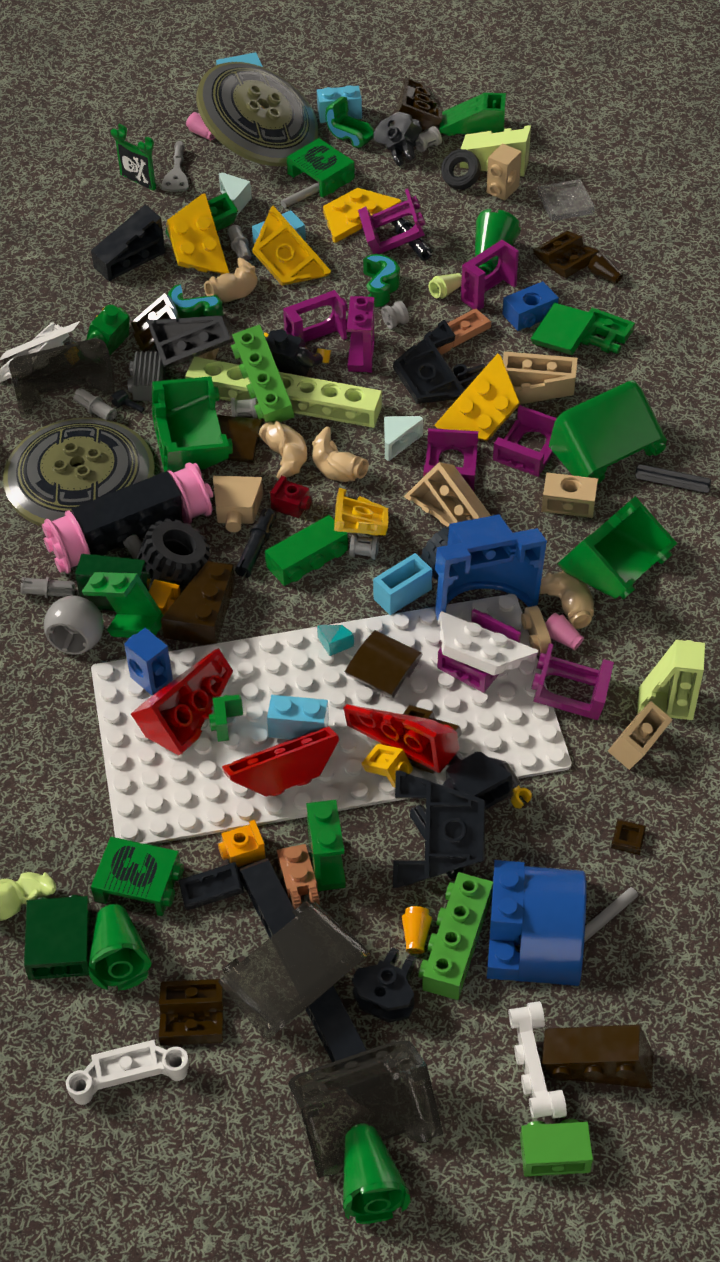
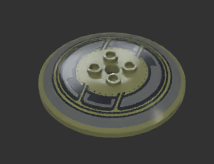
[196,62,318,166]
[3,418,155,527]

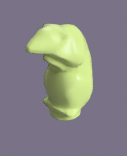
[0,872,56,921]

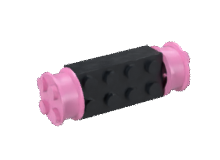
[42,462,213,574]

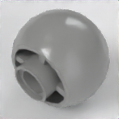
[44,596,104,655]

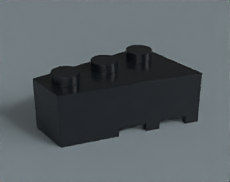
[91,204,165,281]

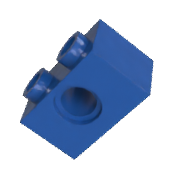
[502,281,559,331]
[124,628,173,695]

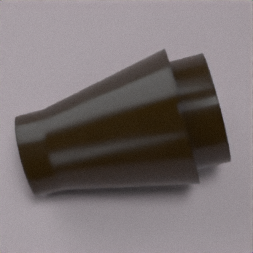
[588,253,623,285]

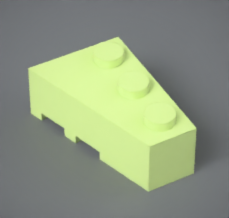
[460,125,531,177]
[637,640,705,720]

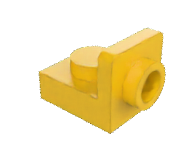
[361,744,413,788]

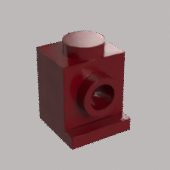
[270,475,312,518]

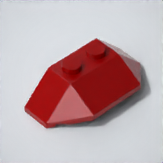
[222,726,339,797]

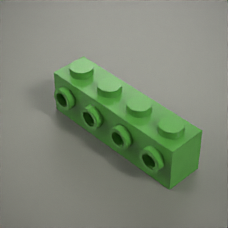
[231,324,295,423]
[418,872,493,1000]

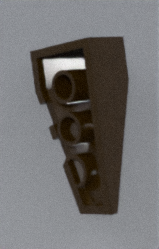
[393,77,443,132]

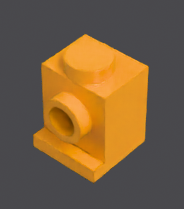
[149,580,181,615]
[218,820,266,867]

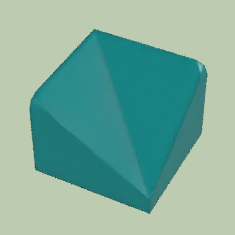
[317,625,354,656]

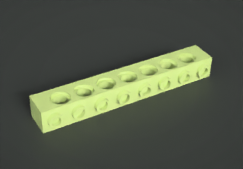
[185,357,382,428]

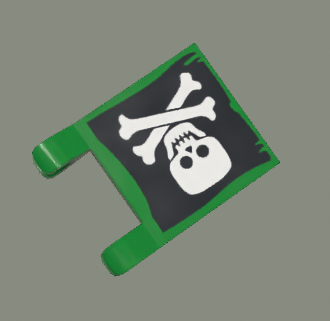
[111,123,156,191]

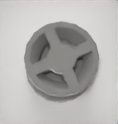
[381,301,409,329]

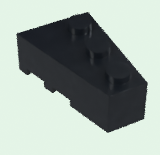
[146,316,234,367]

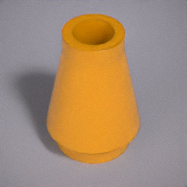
[402,906,432,954]

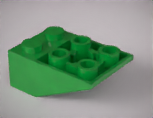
[439,93,506,136]

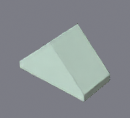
[219,173,251,215]
[384,416,423,461]

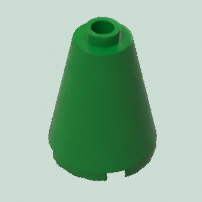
[475,209,521,275]
[88,904,152,991]
[343,1123,411,1224]

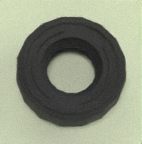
[441,149,481,190]

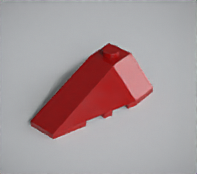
[131,648,233,755]
[343,704,460,774]

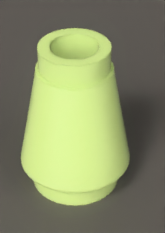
[429,273,462,299]

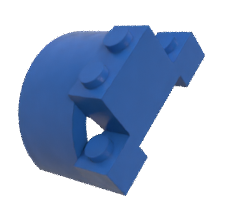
[435,515,547,620]
[487,860,586,986]

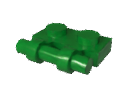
[582,307,635,354]

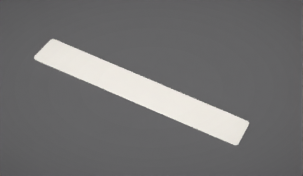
[0,321,80,360]

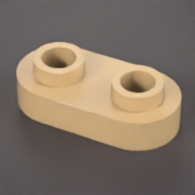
[521,606,551,656]

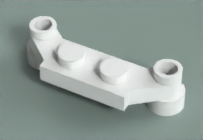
[508,1001,567,1119]
[66,1040,189,1105]

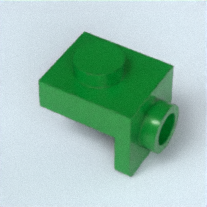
[209,695,243,742]

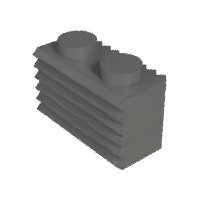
[128,351,166,401]

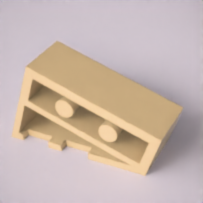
[503,351,578,405]
[404,462,491,527]

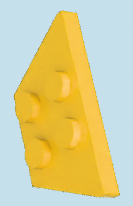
[323,188,402,243]
[166,193,229,275]
[252,205,331,286]
[434,353,520,441]
[334,488,388,536]

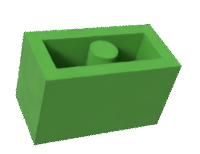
[520,1119,593,1176]

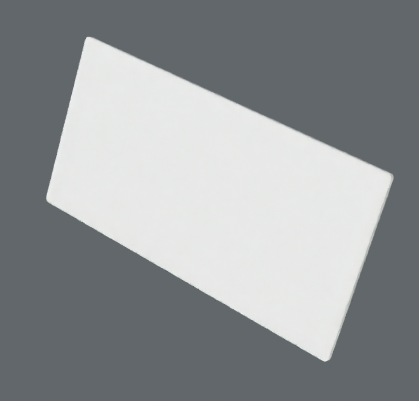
[91,594,572,845]

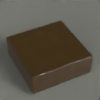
[611,819,646,855]

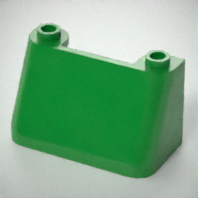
[152,376,233,473]
[549,380,667,484]
[557,496,677,599]

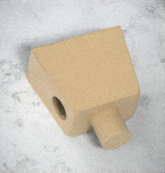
[213,476,263,532]

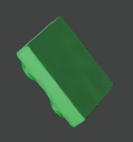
[530,303,596,355]

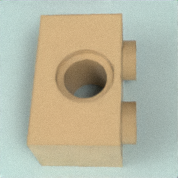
[487,143,522,200]
[541,473,598,518]
[608,701,673,770]

